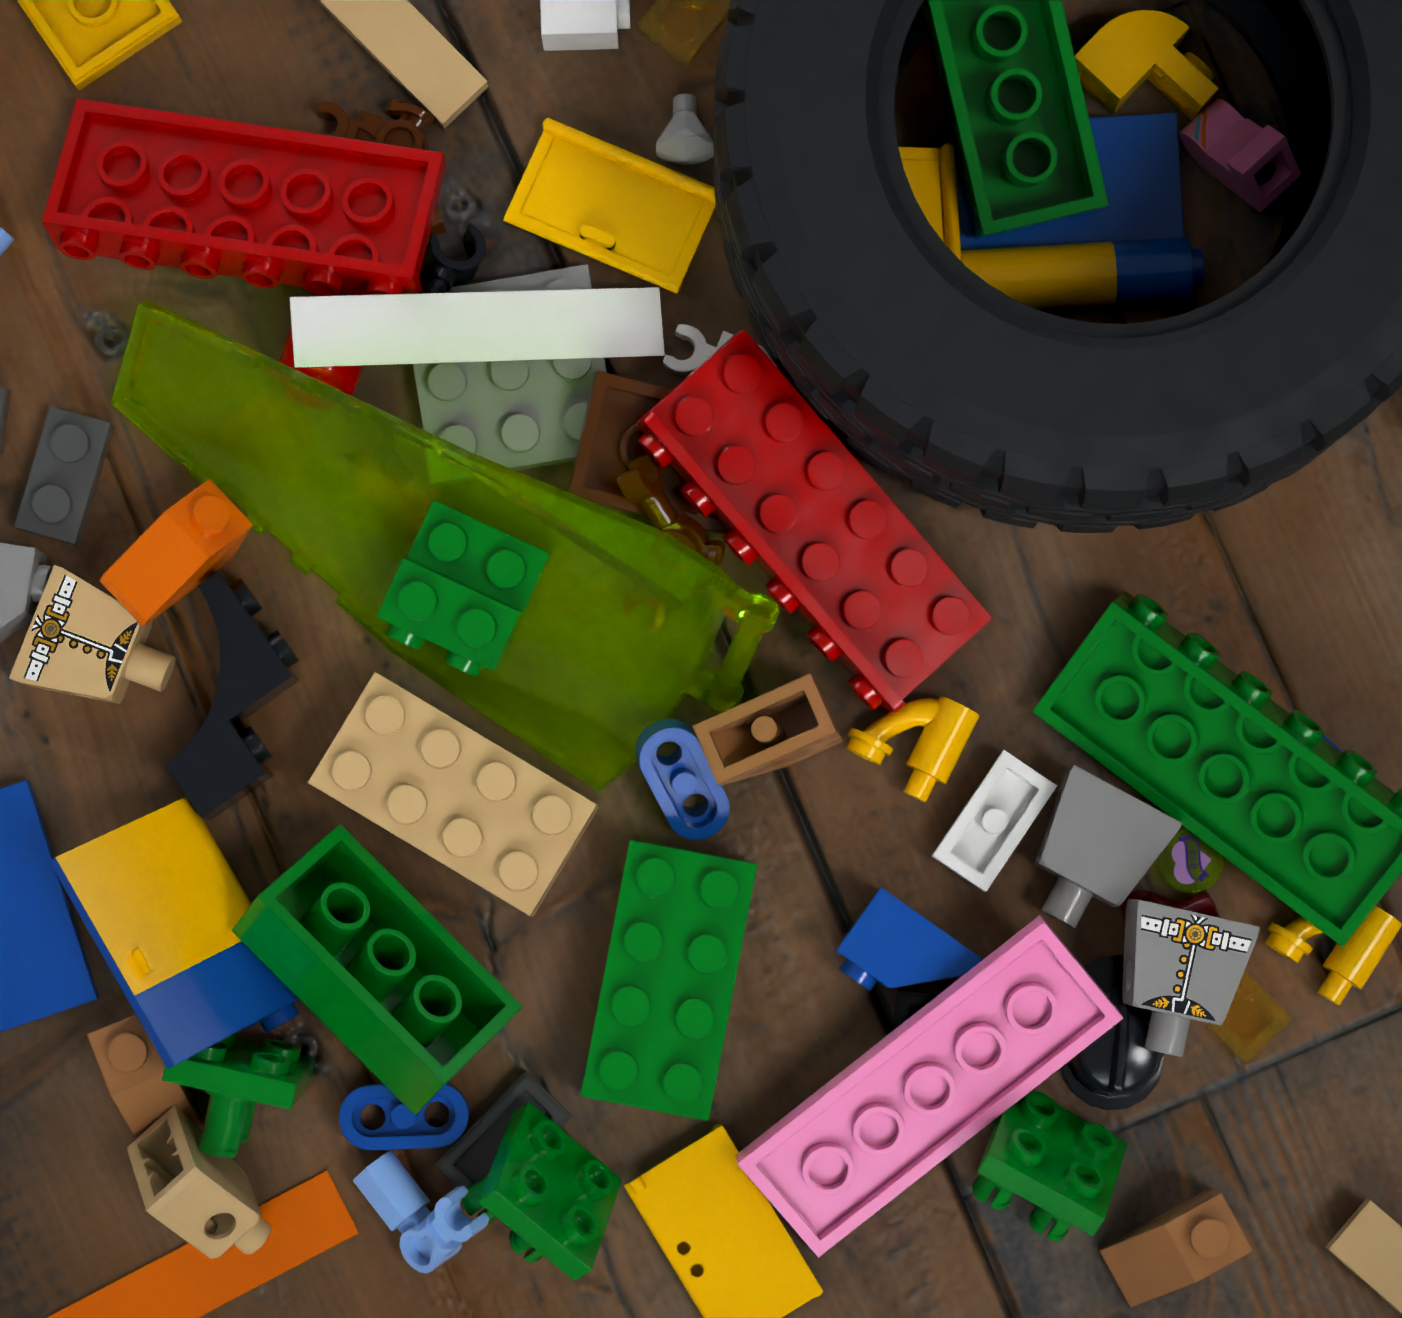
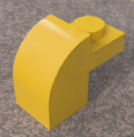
[1075,10,1219,120]

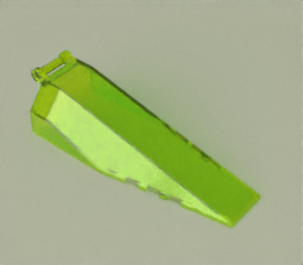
[111,299,780,793]

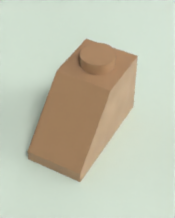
[693,673,844,786]
[87,1015,204,1139]
[1098,1188,1253,1308]

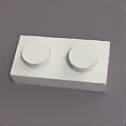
[931,750,1057,892]

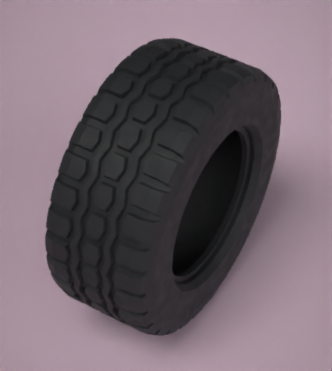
[713,0,1402,533]

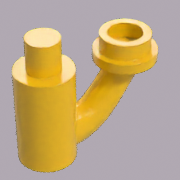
[846,696,980,803]
[1265,906,1402,1006]

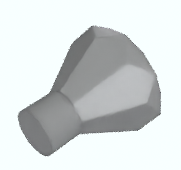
[656,94,714,166]

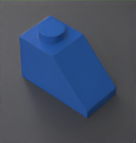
[834,887,983,991]

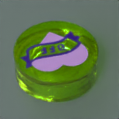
[1157,829,1224,894]

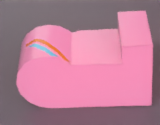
[1179,98,1302,213]

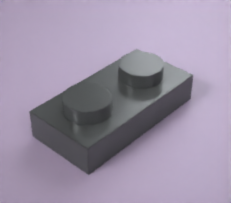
[14,406,115,547]

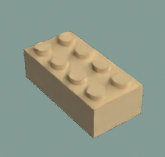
[308,672,599,917]

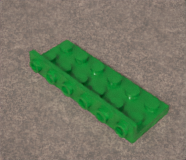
[1032,592,1402,947]

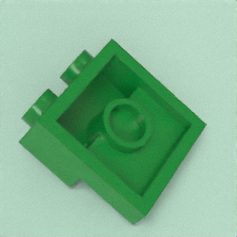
[376,500,552,677]

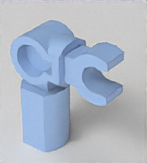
[352,1151,489,1273]

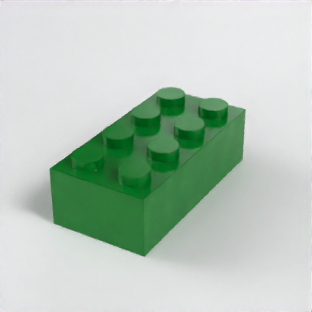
[922,0,1109,240]
[231,824,523,1115]
[580,840,757,1121]

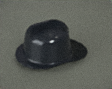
[1062,955,1164,1111]

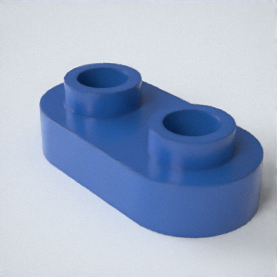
[635,719,730,840]
[339,1084,470,1150]

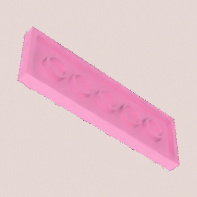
[736,915,1123,1258]

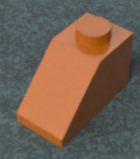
[99,479,253,627]

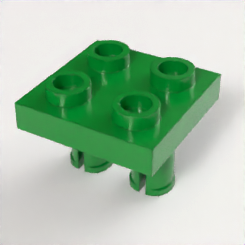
[162,1033,315,1158]
[972,1091,1128,1241]
[461,1102,622,1281]

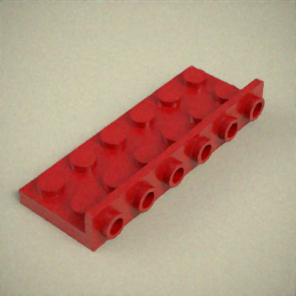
[42,98,447,296]
[635,329,993,713]

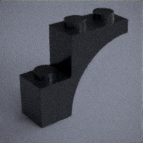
[165,572,299,820]

